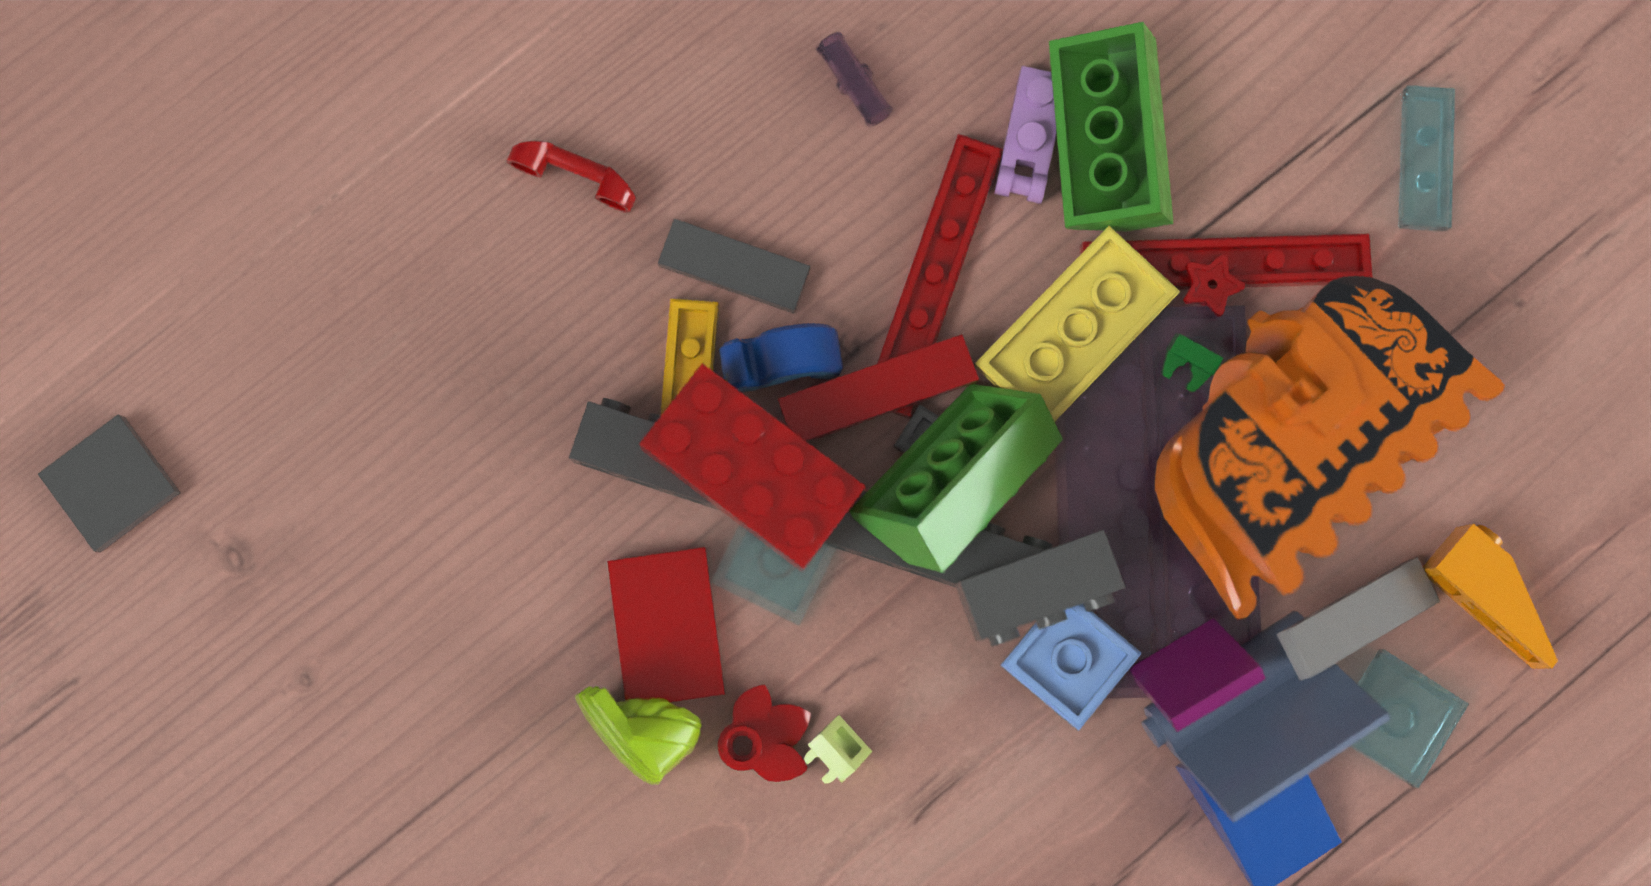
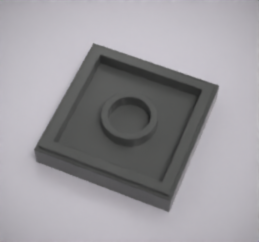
[38,414,181,553]

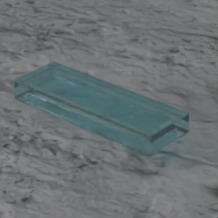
[1398,85,1455,231]

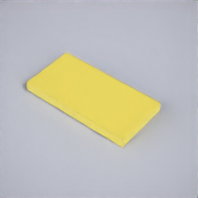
[974,226,1180,422]

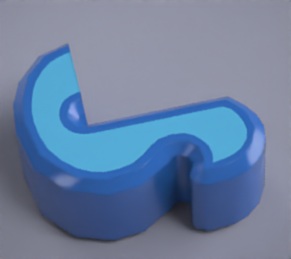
[719,323,843,393]

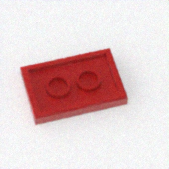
[607,547,726,702]

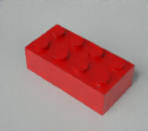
[639,363,866,572]

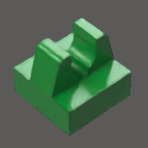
[1161,333,1224,392]

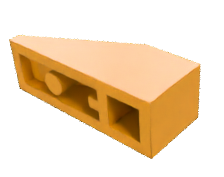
[1423,523,1558,669]

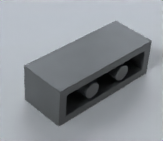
[955,530,1126,647]

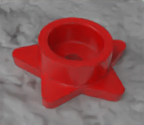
[1183,254,1245,317]

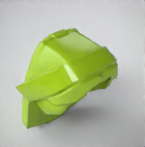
[575,686,702,785]

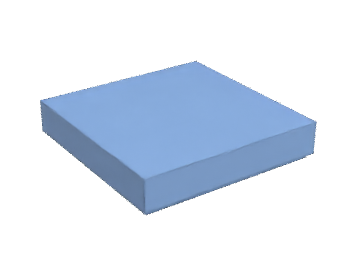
[1000,604,1142,730]

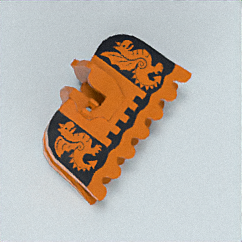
[1155,276,1505,620]

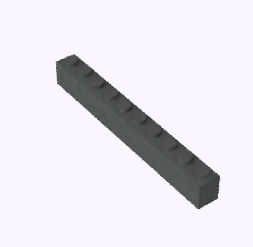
[569,398,1053,588]

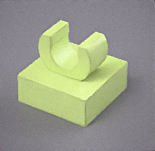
[804,715,873,784]

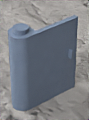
[1141,611,1390,822]

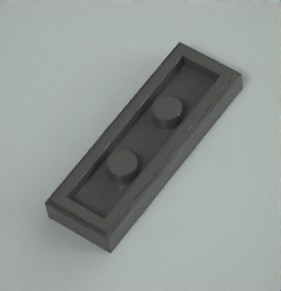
[658,219,810,314]

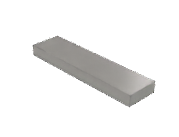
[1277,557,1440,681]

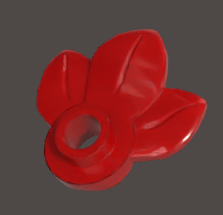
[718,684,811,782]

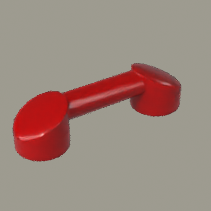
[506,141,636,213]

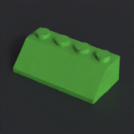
[1049,22,1174,232]
[849,384,1063,573]

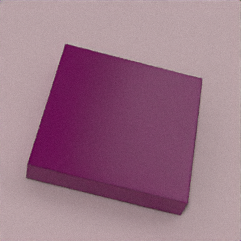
[1129,618,1266,732]

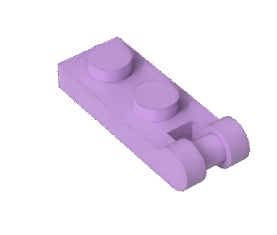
[994,66,1057,204]

